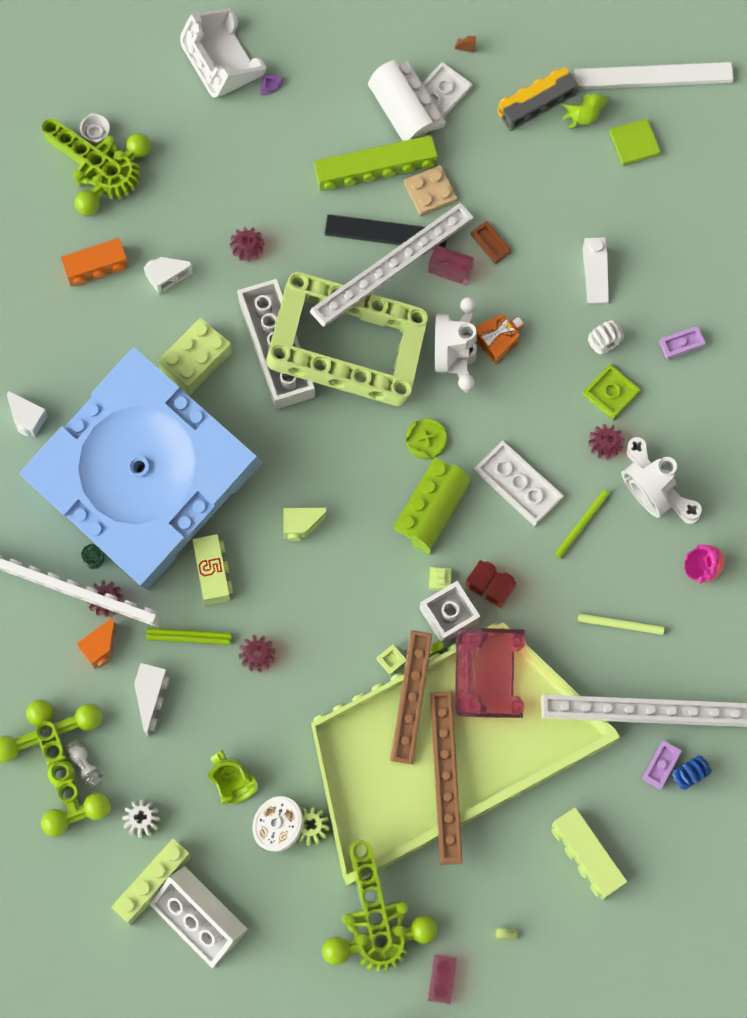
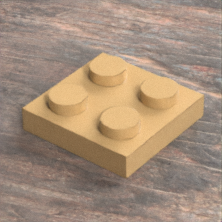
[404,165,457,216]

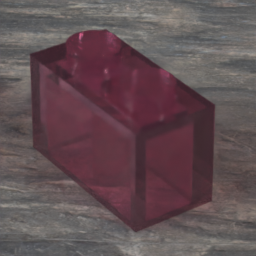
[428,245,474,285]

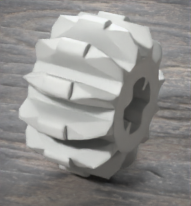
[588,321,624,354]
[122,799,161,838]

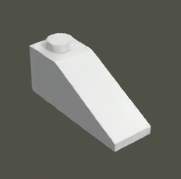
[583,237,609,305]

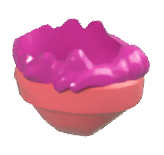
[684,544,725,584]

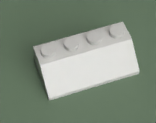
[149,866,248,968]

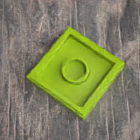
[609,118,661,166]
[582,364,641,420]

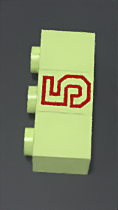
[192,534,233,606]

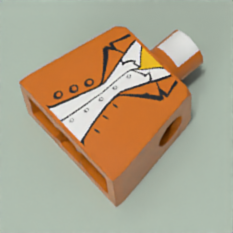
[475,315,524,365]

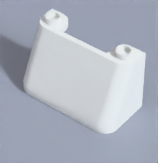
[180,8,267,97]

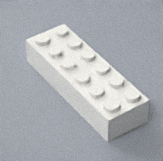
[237,279,315,410]

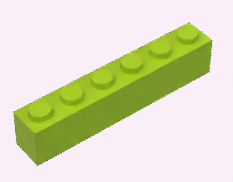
[314,135,437,191]

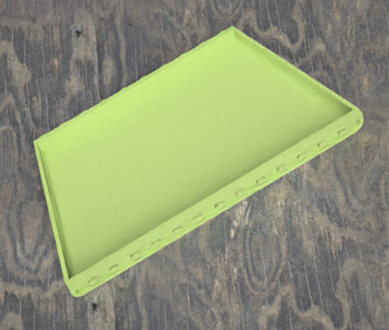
[311,622,620,887]

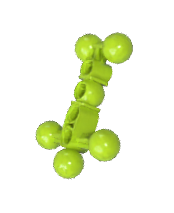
[0,699,111,837]

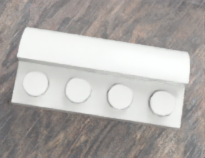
[368,60,446,141]

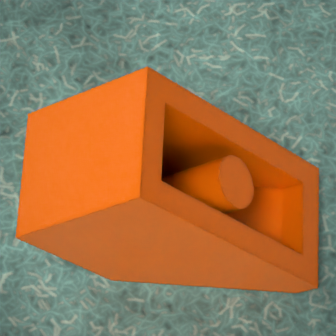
[76,618,116,669]

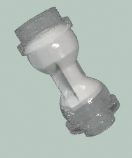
[64,739,104,788]

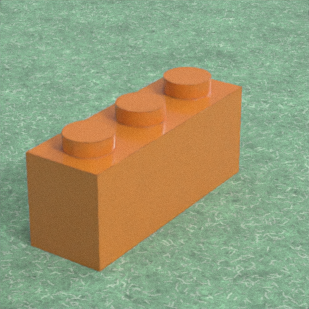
[61,238,129,286]

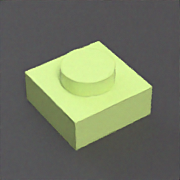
[376,644,406,676]

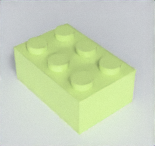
[157,318,232,396]

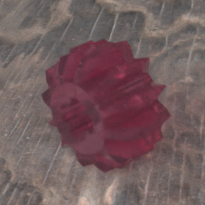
[230,227,264,262]
[588,423,624,460]
[87,580,124,617]
[239,635,276,672]

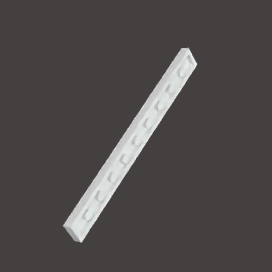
[310,203,473,327]
[0,555,161,628]
[541,695,747,727]

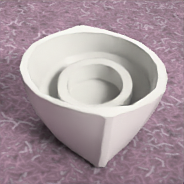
[80,113,110,146]

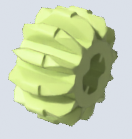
[298,807,330,846]

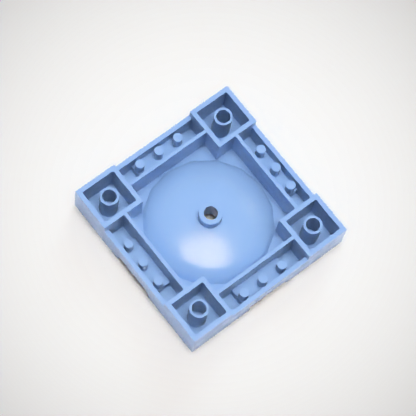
[19,347,263,590]

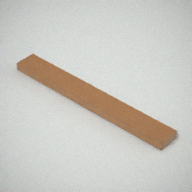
[430,691,463,865]

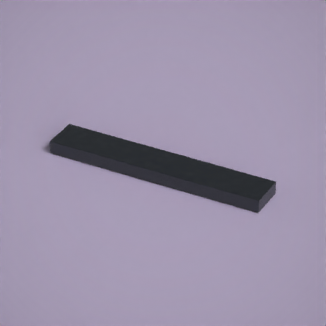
[325,214,447,251]

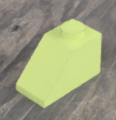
[283,508,326,542]

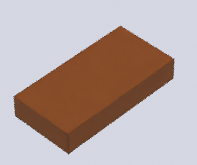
[470,221,512,264]

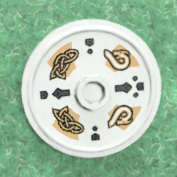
[253,796,303,852]

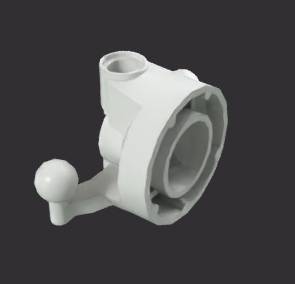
[435,297,477,393]

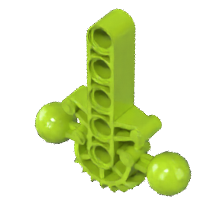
[41,118,152,216]
[322,840,438,972]

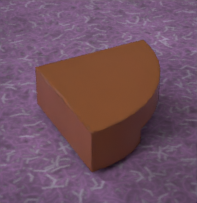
[455,36,476,53]

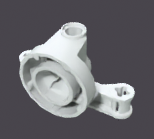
[621,437,702,524]

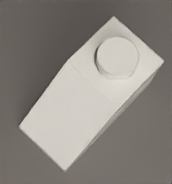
[144,257,193,294]
[7,391,48,437]

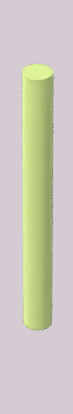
[577,613,664,635]

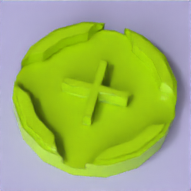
[405,418,447,460]

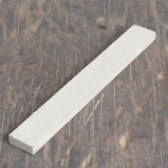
[574,62,733,90]

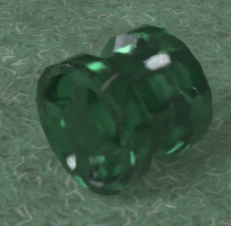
[81,544,105,569]

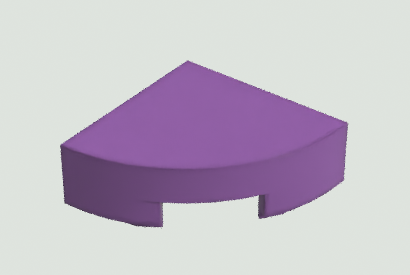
[260,74,283,95]

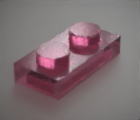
[428,954,457,1004]

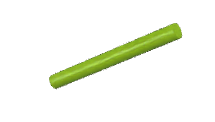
[554,489,610,559]

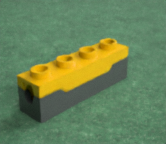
[497,67,579,131]

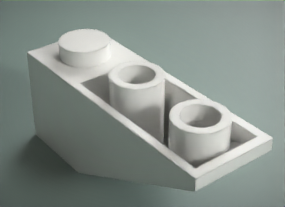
[134,663,170,736]

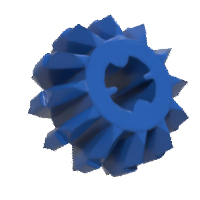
[672,755,712,790]

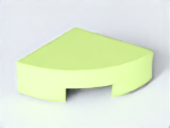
[495,928,518,940]

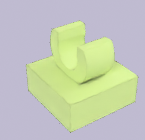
[429,567,451,591]

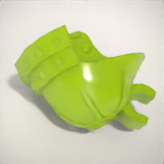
[562,93,609,129]
[208,750,258,805]

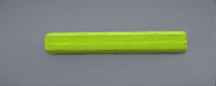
[146,628,232,645]

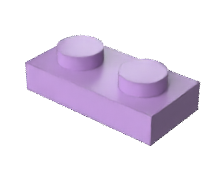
[659,326,706,360]
[641,740,682,790]

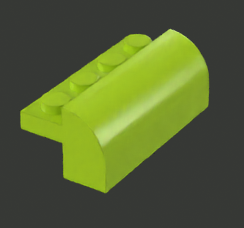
[393,457,471,555]

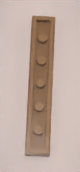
[390,630,433,764]

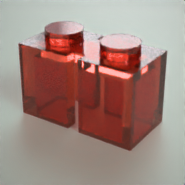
[465,560,517,609]

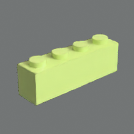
[551,807,627,900]
[111,839,191,926]

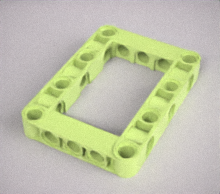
[266,272,428,406]

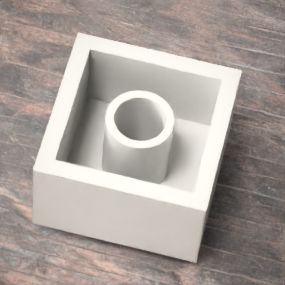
[420,581,480,644]

